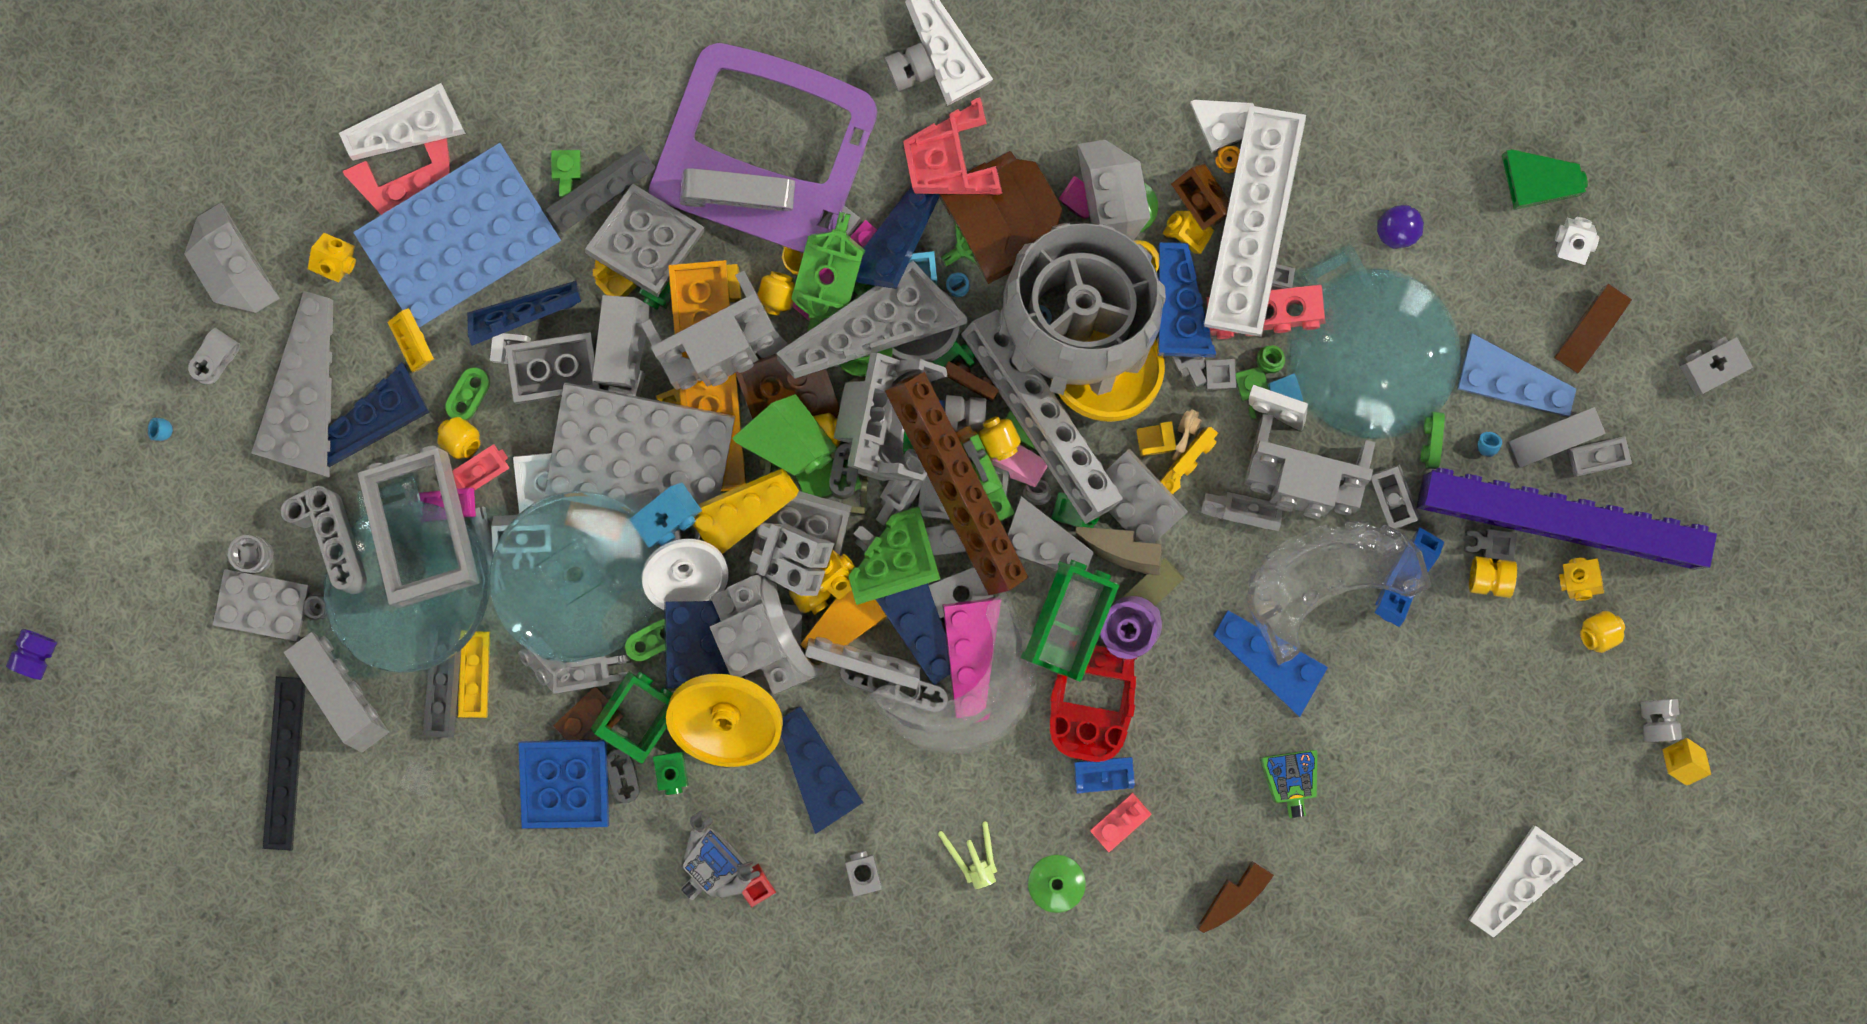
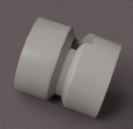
[884,43,935,92]
[945,395,986,434]
[227,535,274,574]
[1640,699,1682,742]

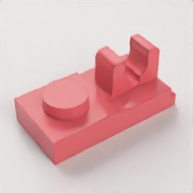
[452,444,510,491]
[1090,793,1152,852]

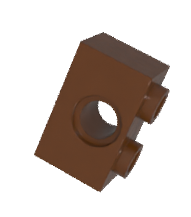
[1171,164,1230,231]

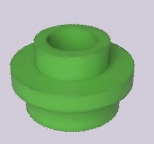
[1256,345,1285,373]

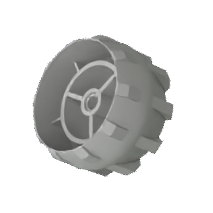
[999,223,1166,395]

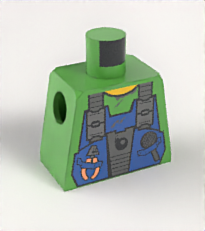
[1260,750,1318,818]

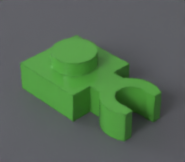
[1235,367,1269,419]

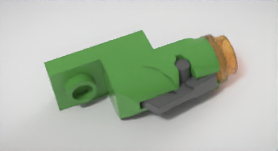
[955,426,1015,521]

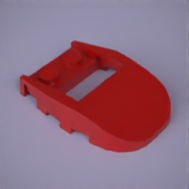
[1050,640,1137,762]

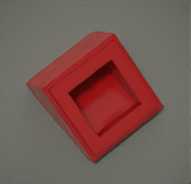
[742,863,776,908]

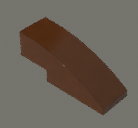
[1554,284,1632,374]
[1196,861,1274,933]

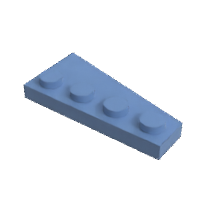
[1457,333,1576,417]

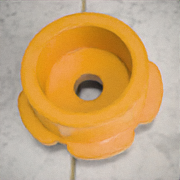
[1215,146,1240,173]

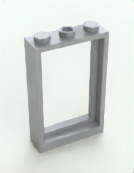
[358,446,480,608]

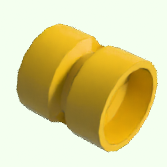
[1469,556,1517,598]

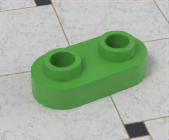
[446,368,490,421]
[1421,412,1445,469]
[625,619,665,661]

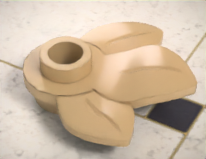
[1173,409,1202,460]

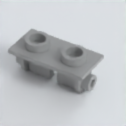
[518,636,570,693]

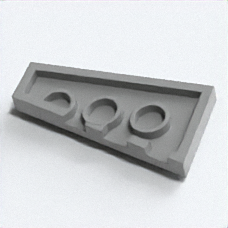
[805,637,920,689]

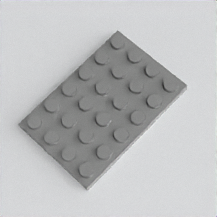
[544,382,735,514]

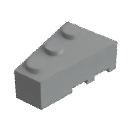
[592,295,654,388]
[1007,496,1093,571]

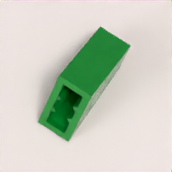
[1501,149,1588,210]

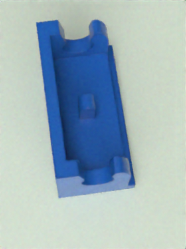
[1074,757,1135,794]

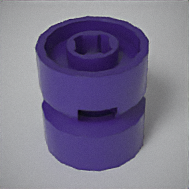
[6,629,57,680]

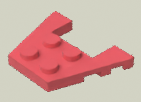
[903,98,1002,195]
[343,138,450,215]

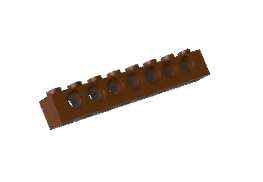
[885,372,1029,595]

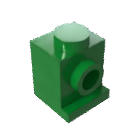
[653,752,689,795]

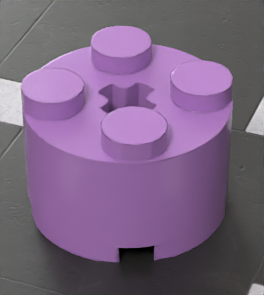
[1100,596,1162,659]

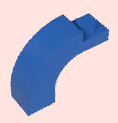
[1374,528,1444,627]

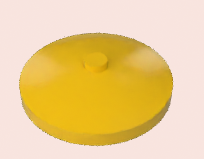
[1051,330,1165,422]
[666,674,783,767]

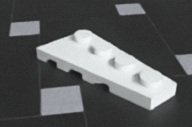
[905,0,993,106]
[339,83,466,160]
[1468,825,1583,937]

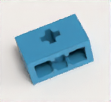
[629,483,702,548]

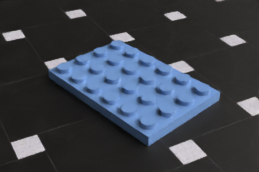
[353,143,561,327]

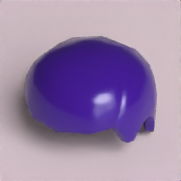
[1377,205,1424,249]

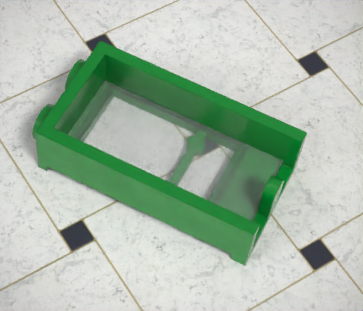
[1021,559,1119,682]

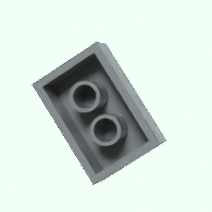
[505,332,603,404]

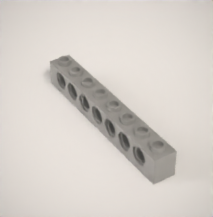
[961,309,1123,524]

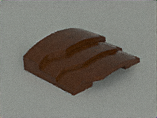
[939,151,1062,284]

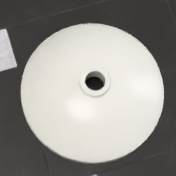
[642,539,728,610]

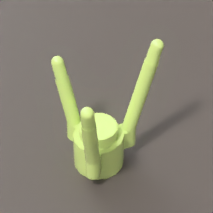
[938,821,997,889]

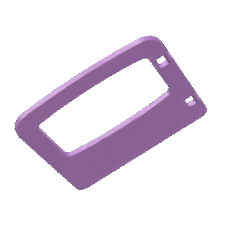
[649,43,877,253]

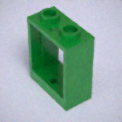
[590,671,673,764]

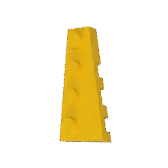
[693,469,799,554]

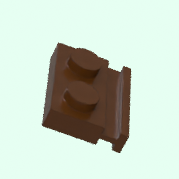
[945,362,999,403]
[553,687,624,740]

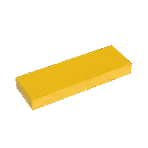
[458,631,490,718]

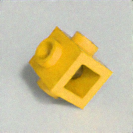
[308,233,356,283]
[820,549,855,600]
[1559,558,1604,601]

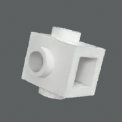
[1555,217,1599,265]

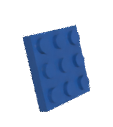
[518,740,609,828]

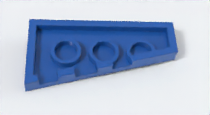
[1158,242,1216,358]
[1213,610,1328,717]

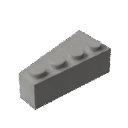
[284,632,389,752]

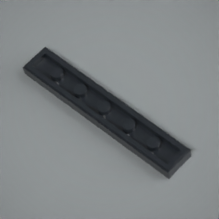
[263,676,305,851]

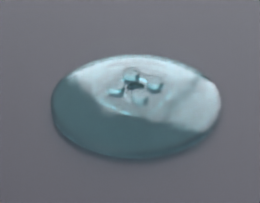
[489,491,658,662]

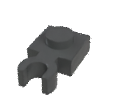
[1464,529,1517,561]

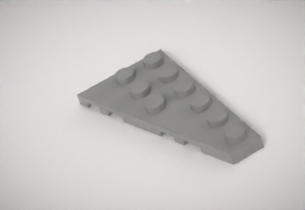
[776,261,967,378]
[251,291,333,477]

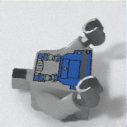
[681,810,760,900]

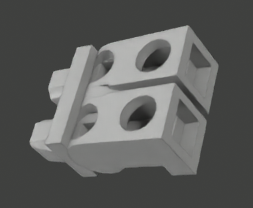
[749,523,834,596]

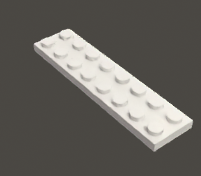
[1204,105,1306,337]

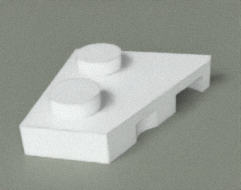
[1190,100,1254,153]
[1249,385,1308,431]

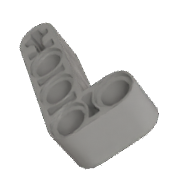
[679,169,795,211]
[281,486,367,594]

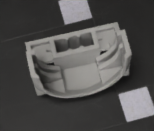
[641,271,779,390]
[834,353,947,481]
[1244,414,1376,519]
[710,574,823,696]

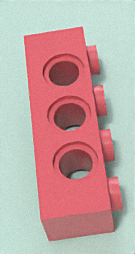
[1206,285,1326,339]

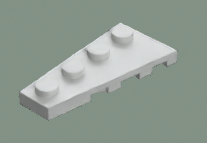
[513,453,560,514]

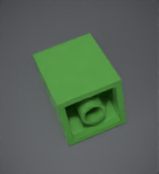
[732,394,838,476]

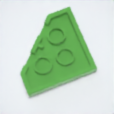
[848,507,940,605]

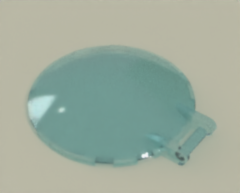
[1290,245,1461,439]
[324,475,490,673]

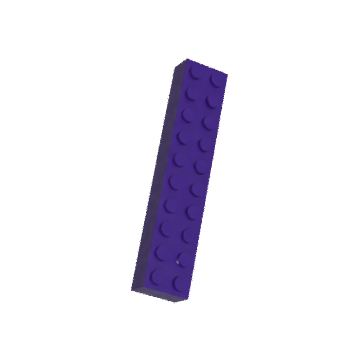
[1416,468,1717,570]

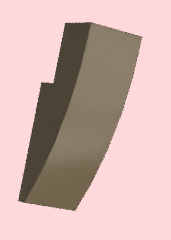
[1076,527,1162,575]

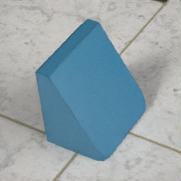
[1267,373,1303,402]

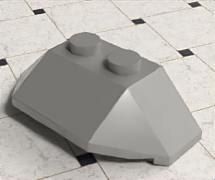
[1077,140,1150,241]
[184,202,280,313]

